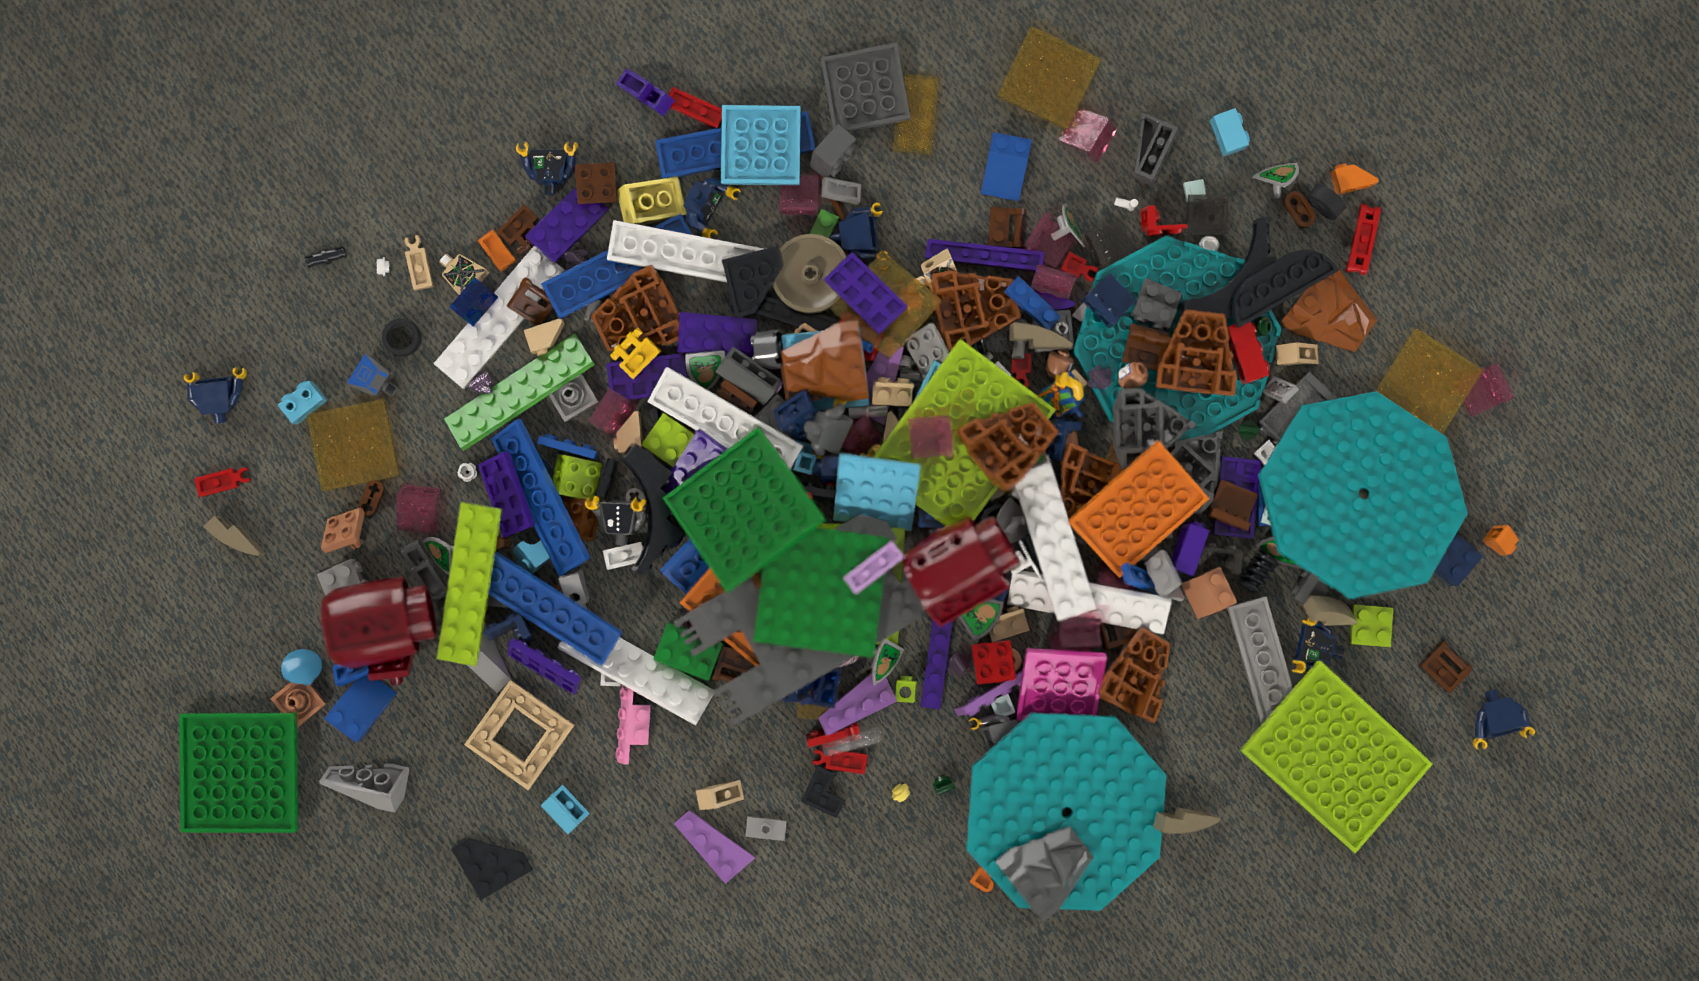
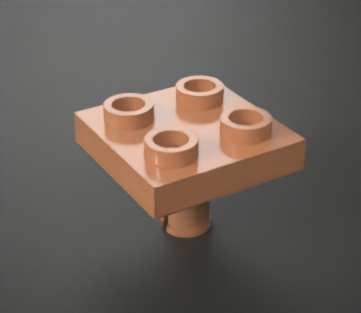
[321,508,365,553]
[270,682,328,728]

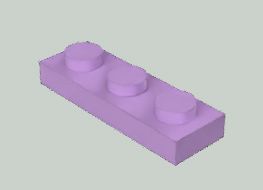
[844,541,904,594]

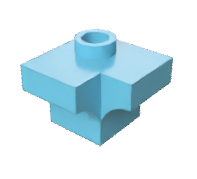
[791,440,817,475]
[512,540,550,574]

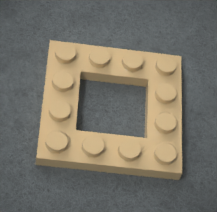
[464,680,575,790]

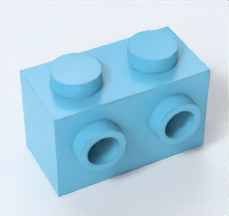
[1210,108,1250,157]
[278,381,328,425]
[541,785,590,834]

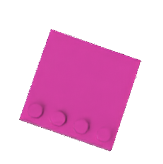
[1016,648,1107,721]

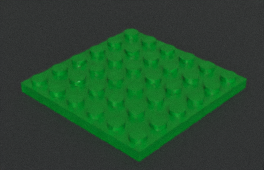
[663,426,826,593]
[753,528,889,658]
[179,712,298,833]

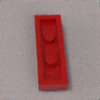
[669,87,722,129]

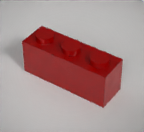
[1227,321,1270,384]

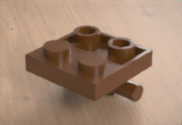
[1121,323,1171,372]

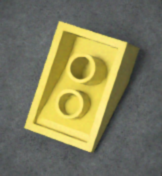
[616,177,686,225]

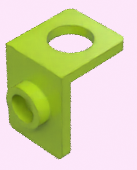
[895,676,917,703]

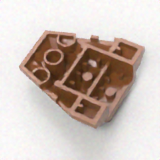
[591,265,680,351]
[1280,269,1377,352]
[931,270,1021,351]
[1156,310,1237,396]
[781,320,869,401]
[957,402,1058,491]
[1060,443,1125,531]
[1098,627,1170,723]

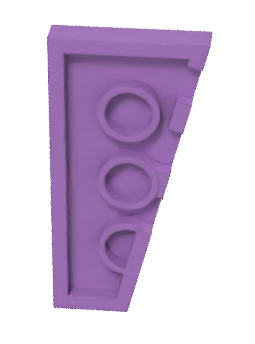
[867,337,904,425]
[954,669,1023,716]
[818,673,897,735]
[674,810,755,884]

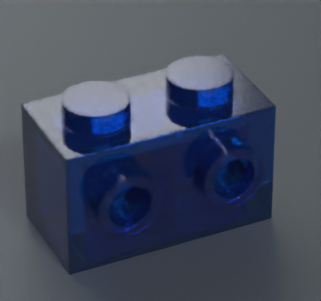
[450,277,498,327]
[808,668,841,709]

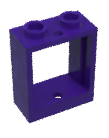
[1171,521,1209,576]

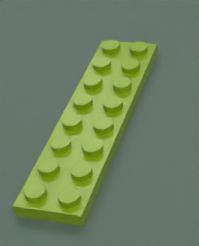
[437,502,502,666]

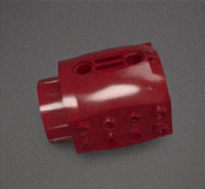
[902,516,1020,627]
[320,576,437,668]

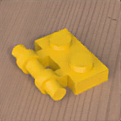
[610,327,661,379]

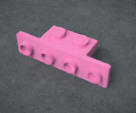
[616,685,651,764]

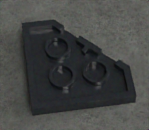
[722,246,784,318]
[452,838,533,901]

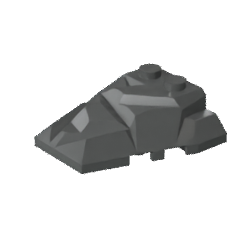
[995,826,1094,922]

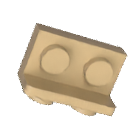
[871,377,914,406]
[989,606,1029,642]

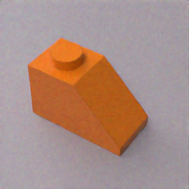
[1330,163,1379,195]
[1482,525,1519,556]

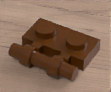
[497,204,539,255]

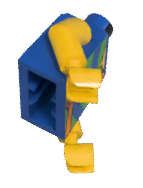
[1037,371,1085,421]

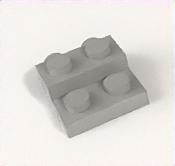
[317,559,367,596]

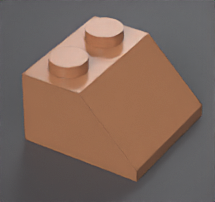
[1181,567,1237,619]

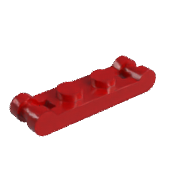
[1346,203,1381,275]

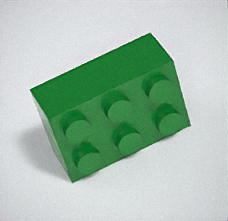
[653,622,724,681]

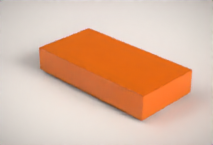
[477,229,516,272]

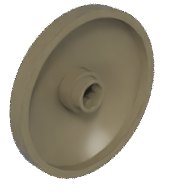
[773,234,846,313]

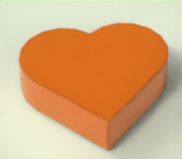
[969,866,994,892]

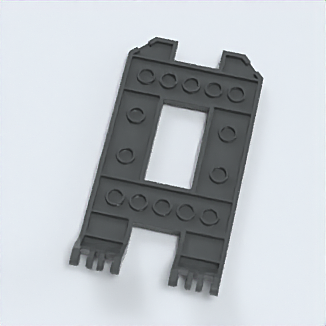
[674,514,923,726]

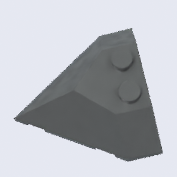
[1113,388,1197,469]
[1166,431,1223,515]

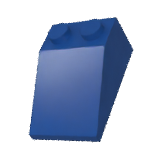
[981,132,1032,201]
[324,674,397,743]

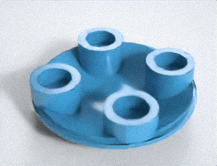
[281,649,322,685]

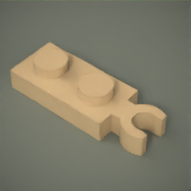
[405,235,434,291]

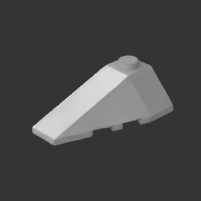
[439,622,512,693]
[319,764,409,813]

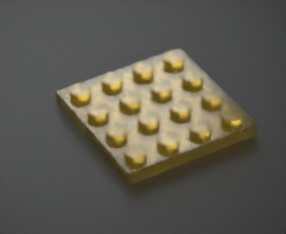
[997,26,1101,130]
[830,251,942,360]
[1374,328,1483,434]
[307,399,400,492]

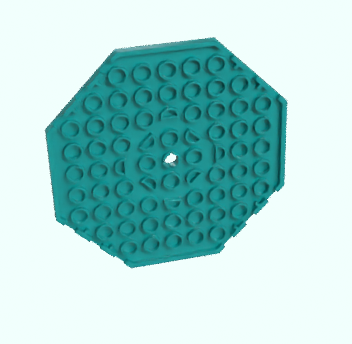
[1073,236,1282,442]
[1258,391,1468,599]
[966,712,1166,911]

